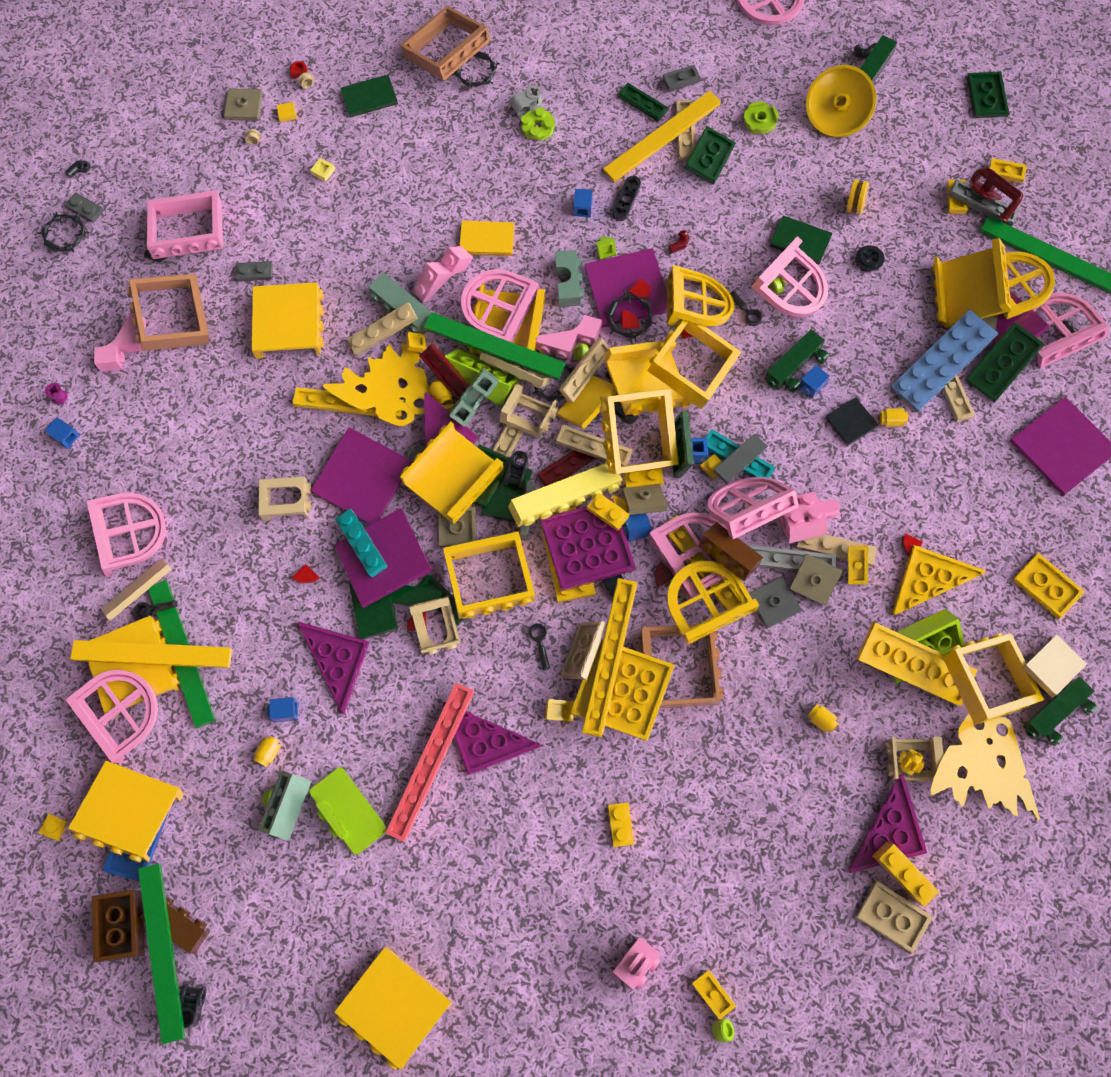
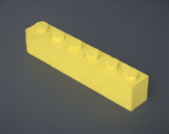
[508,463,622,527]

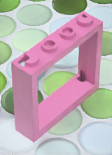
[147,190,223,259]

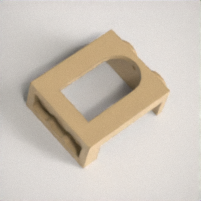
[500,384,558,439]
[259,476,311,521]
[409,596,460,655]
[885,737,943,781]

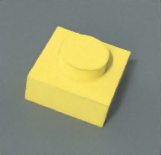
[310,158,335,182]

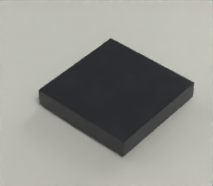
[825,397,879,446]

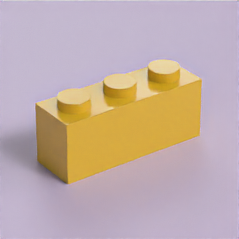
[872,841,939,907]

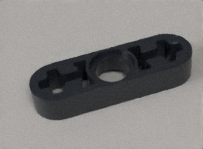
[613,176,641,221]

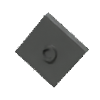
[749,577,802,629]

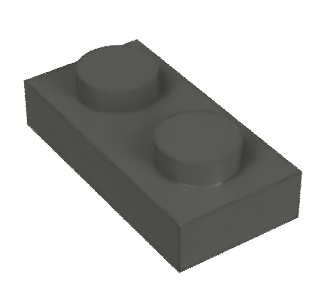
[663,65,701,92]
[65,192,104,223]
[236,261,273,281]

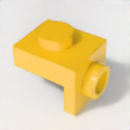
[545,699,576,722]

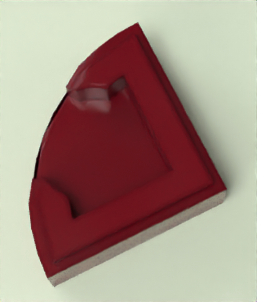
[654,561,674,588]

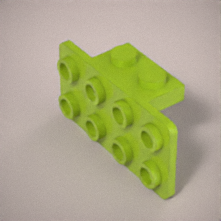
[309,767,387,855]

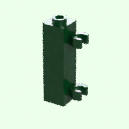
[860,35,898,84]
[765,329,829,393]
[1023,676,1098,747]

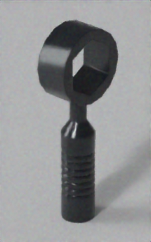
[730,291,762,326]
[133,600,178,620]
[529,623,550,670]

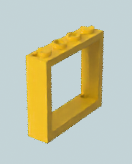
[647,319,741,410]
[599,389,679,474]
[443,531,535,619]
[942,633,1044,725]

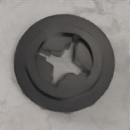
[855,245,885,272]

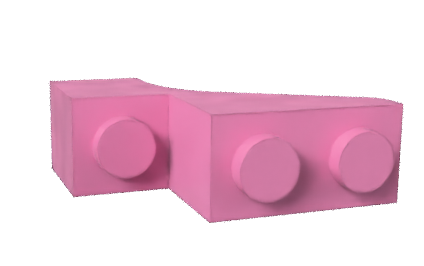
[412,246,473,303]
[94,313,146,371]
[536,315,602,360]

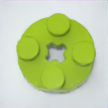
[743,101,778,134]
[521,107,555,141]

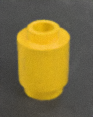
[429,380,453,406]
[879,408,908,427]
[807,704,839,733]
[253,735,281,767]

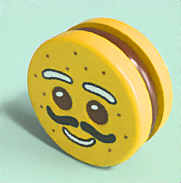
[847,179,869,215]

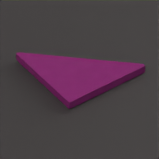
[991,290,1049,349]
[424,392,478,449]
[297,621,370,714]
[442,702,541,776]
[848,774,927,873]

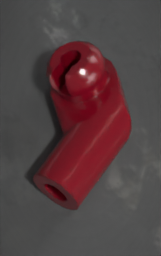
[668,230,690,254]

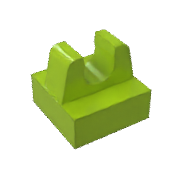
[596,235,616,260]

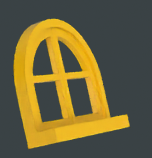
[1003,252,1055,319]
[667,265,734,326]
[667,561,759,645]

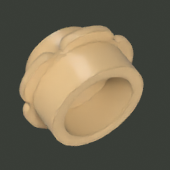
[298,72,314,89]
[244,129,261,145]

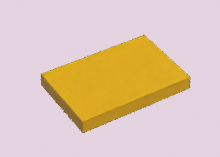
[460,221,514,256]
[557,375,617,429]
[1012,552,1085,620]

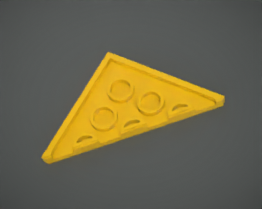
[891,545,986,616]

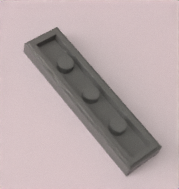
[948,179,1018,226]

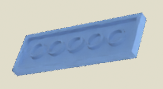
[891,310,998,412]

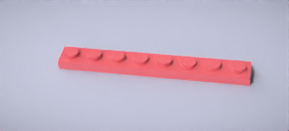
[385,682,475,842]

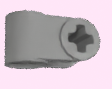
[509,85,542,117]

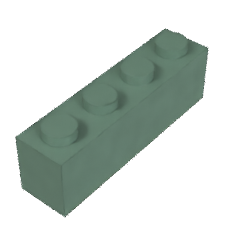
[368,273,431,334]

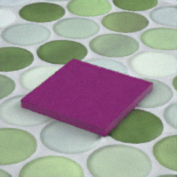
[585,248,667,328]
[1010,397,1111,496]
[311,427,413,524]
[540,499,636,592]
[334,508,432,608]

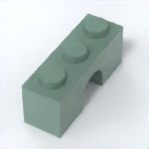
[555,250,584,307]
[449,367,498,427]

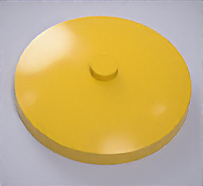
[806,65,877,138]

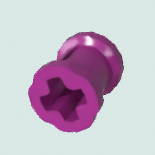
[45,383,68,405]

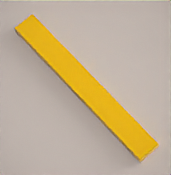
[603,90,721,183]
[582,578,638,738]
[70,640,232,668]

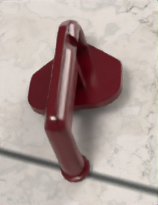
[969,168,1023,222]

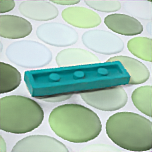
[706,429,776,478]
[335,508,388,577]

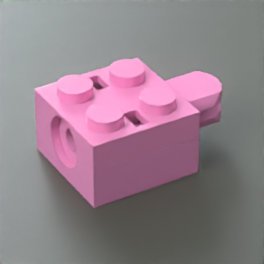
[778,492,840,543]
[612,937,661,990]

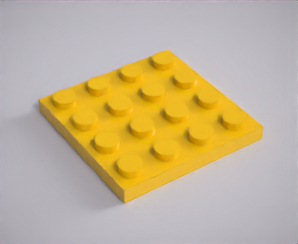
[570,639,675,742]

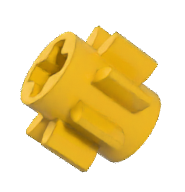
[898,749,924,775]

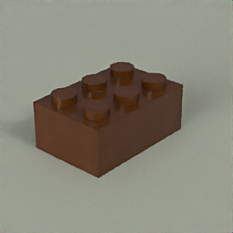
[92,890,145,962]

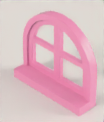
[736,0,804,25]
[751,236,828,317]
[461,269,539,343]
[1032,293,1109,369]
[708,477,799,539]
[87,493,166,576]
[649,513,727,600]
[66,670,158,763]

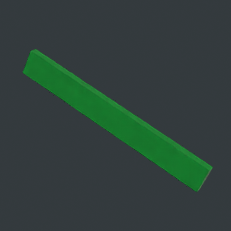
[980,216,1111,294]
[424,312,565,381]
[148,580,216,729]
[138,863,186,1045]

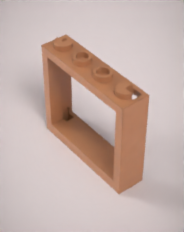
[400,6,491,81]
[126,274,209,351]
[641,624,723,709]

